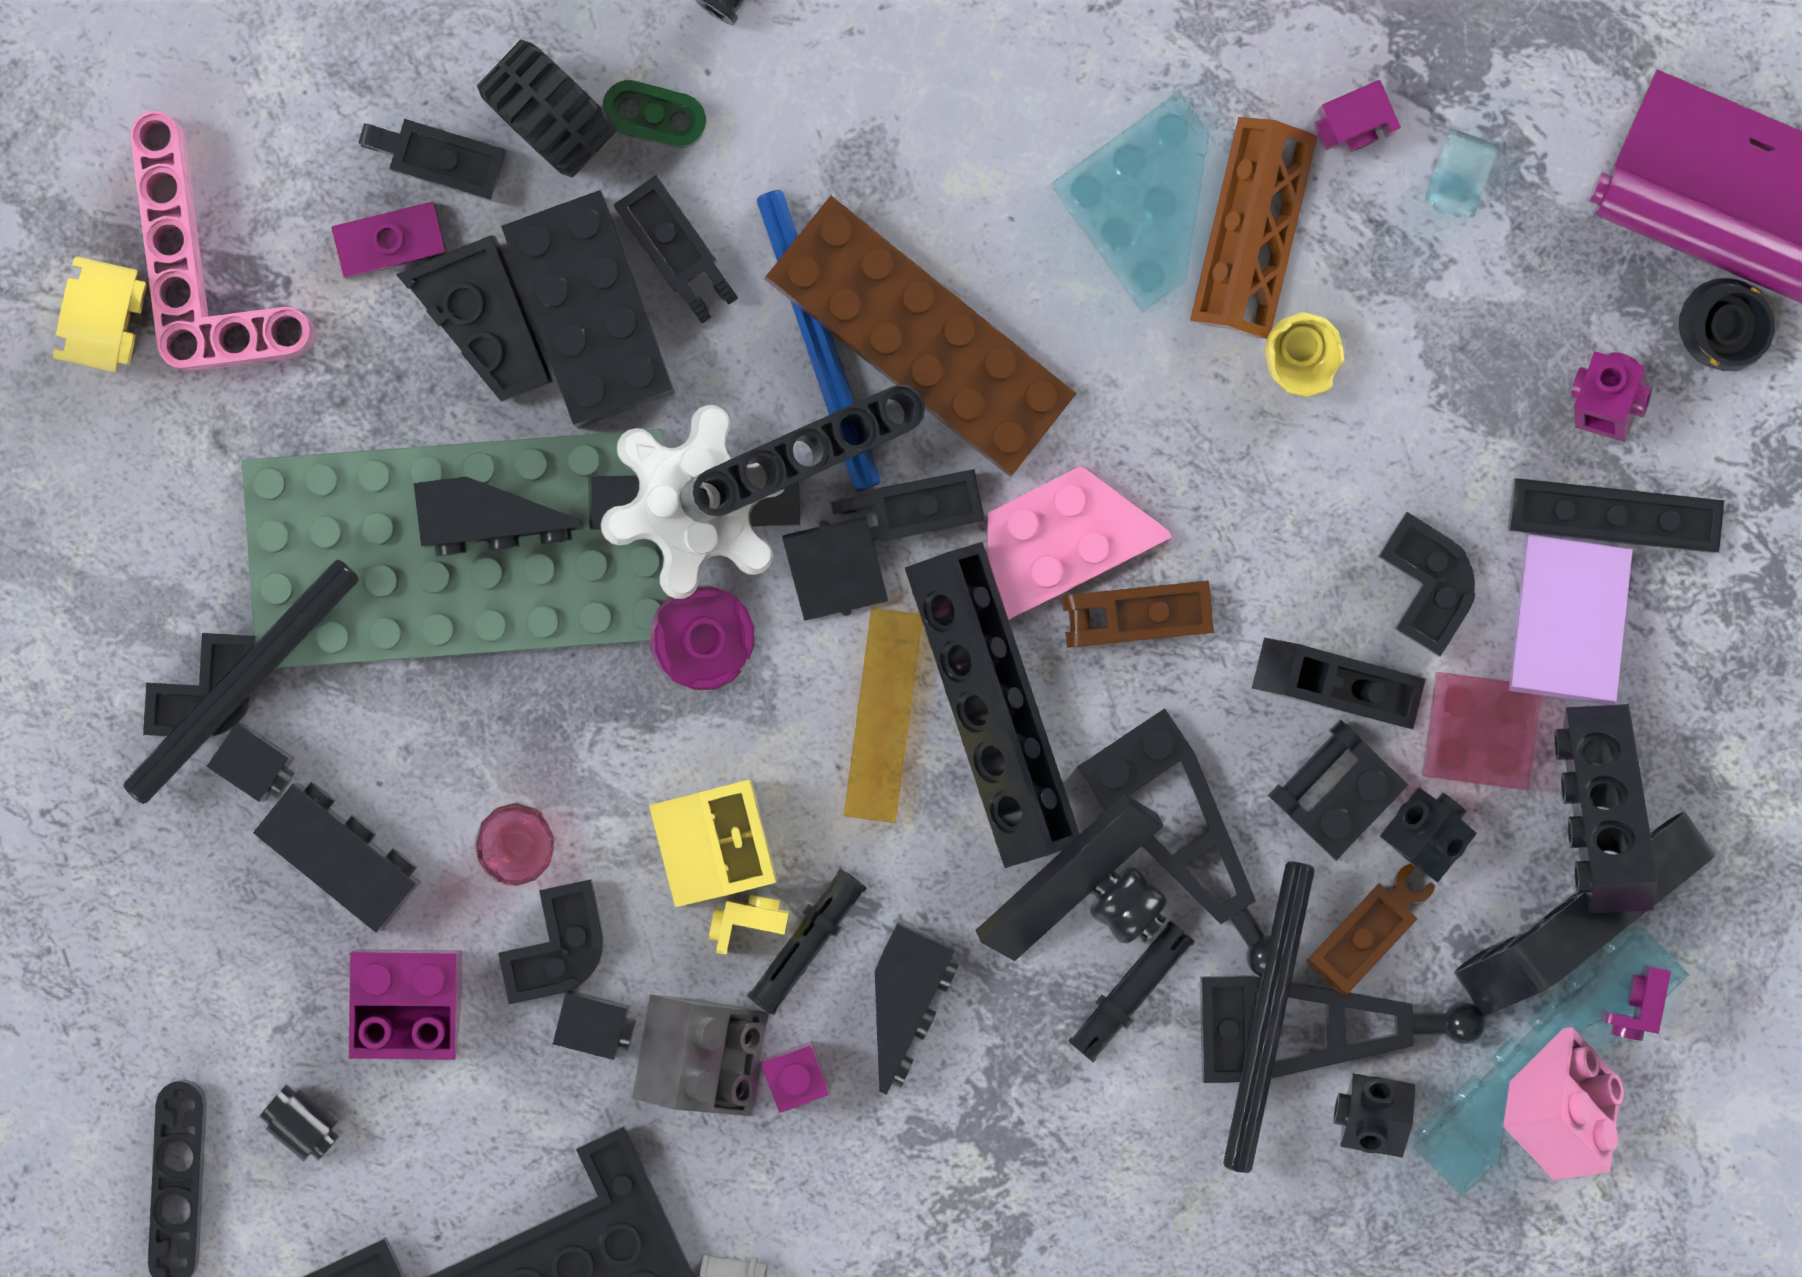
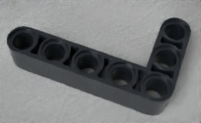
[1454,811,1715,1016]

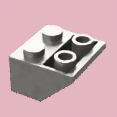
[632,994,769,1116]

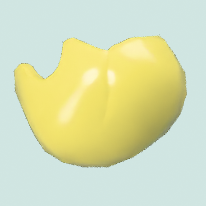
[1264,311,1344,398]

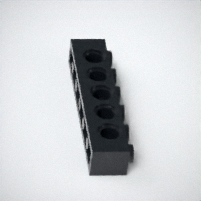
[905,542,1080,868]

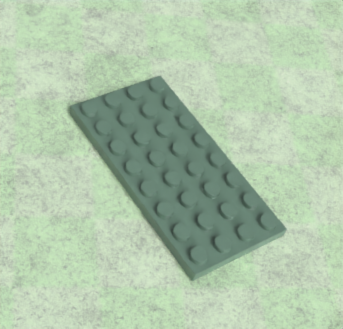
[242,429,669,668]

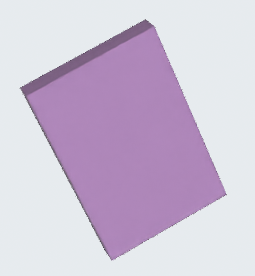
[1509,535,1633,705]

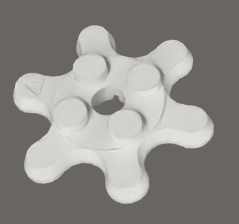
[601,405,784,599]

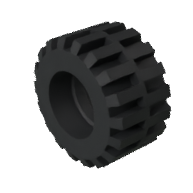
[477,39,617,178]

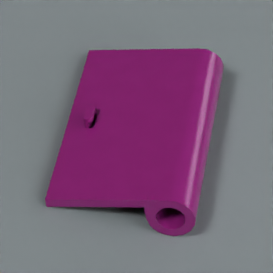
[1589,69,1802,304]

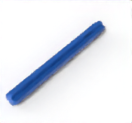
[757,190,881,491]

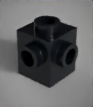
[1380,787,1477,883]
[1333,1073,1415,1158]

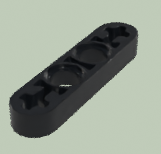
[148,1079,207,1277]

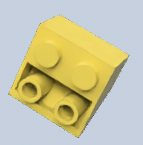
[649,779,777,907]

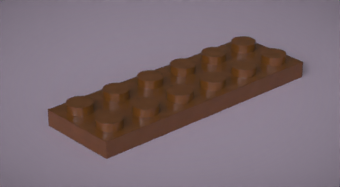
[764,195,1077,477]

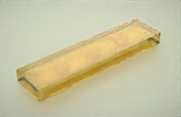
[844,608,922,823]

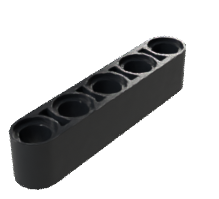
[680,384,925,523]

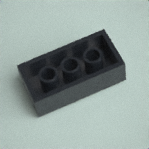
[501,190,676,429]

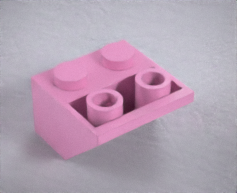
[1503,1027,1624,1180]

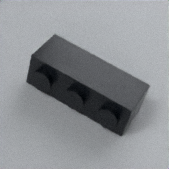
[253,782,421,933]

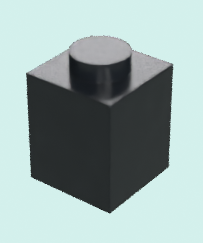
[206,723,295,802]
[552,990,636,1060]

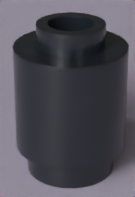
[259,1085,339,1162]

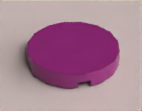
[650,585,754,690]

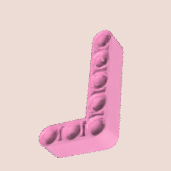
[130,111,316,372]

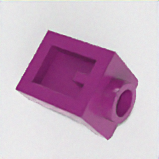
[1600,964,1671,1041]

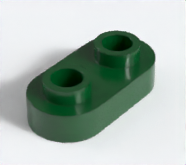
[602,80,707,148]

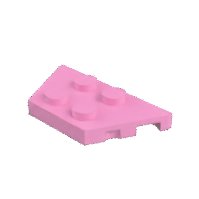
[987,466,1172,620]

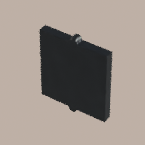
[782,515,888,621]

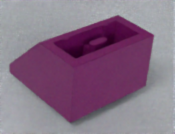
[349,949,462,1060]

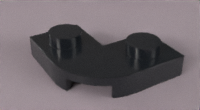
[1377,512,1476,657]
[143,633,256,737]
[498,879,604,1004]

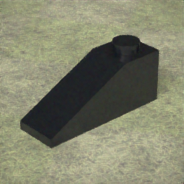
[1252,637,1426,730]

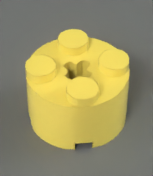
[53,256,148,373]

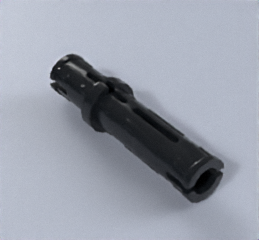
[747,868,867,1015]
[1068,920,1195,1063]

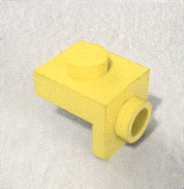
[708,894,790,955]

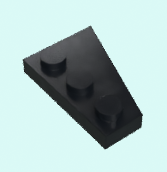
[396,235,553,402]

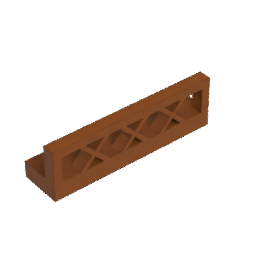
[1190,117,1318,339]

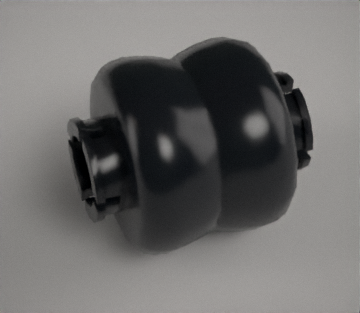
[1090,867,1167,944]

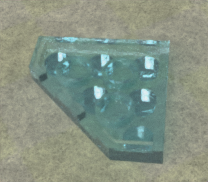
[1050,91,1210,313]

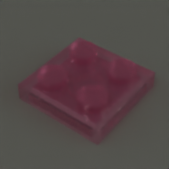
[1422,672,1541,790]

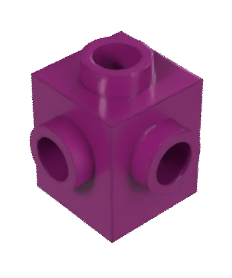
[1571,351,1652,442]

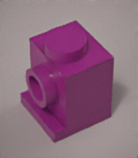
[1314,80,1401,152]

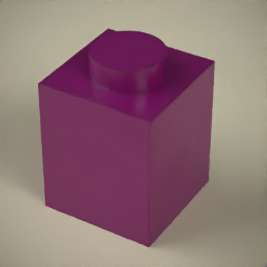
[761,1041,830,1113]

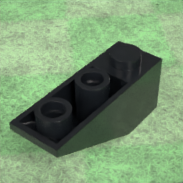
[414,477,583,557]
[874,922,959,1095]

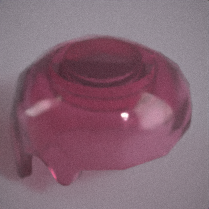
[475,803,555,886]

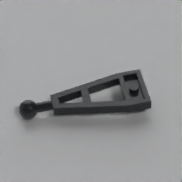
[1077,708,1270,977]
[1200,975,1485,1083]

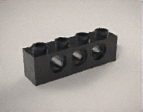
[1554,704,1658,914]

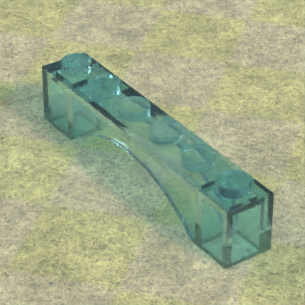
[1412,927,1690,1197]

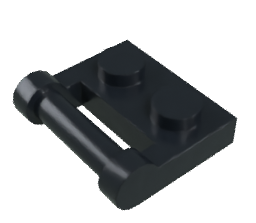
[1267,720,1409,861]

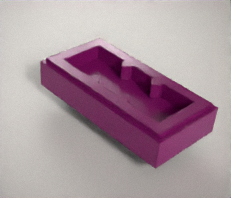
[331,201,447,279]

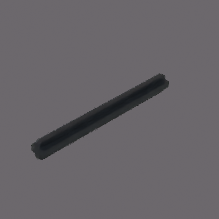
[123,559,359,804]
[1223,861,1315,1173]

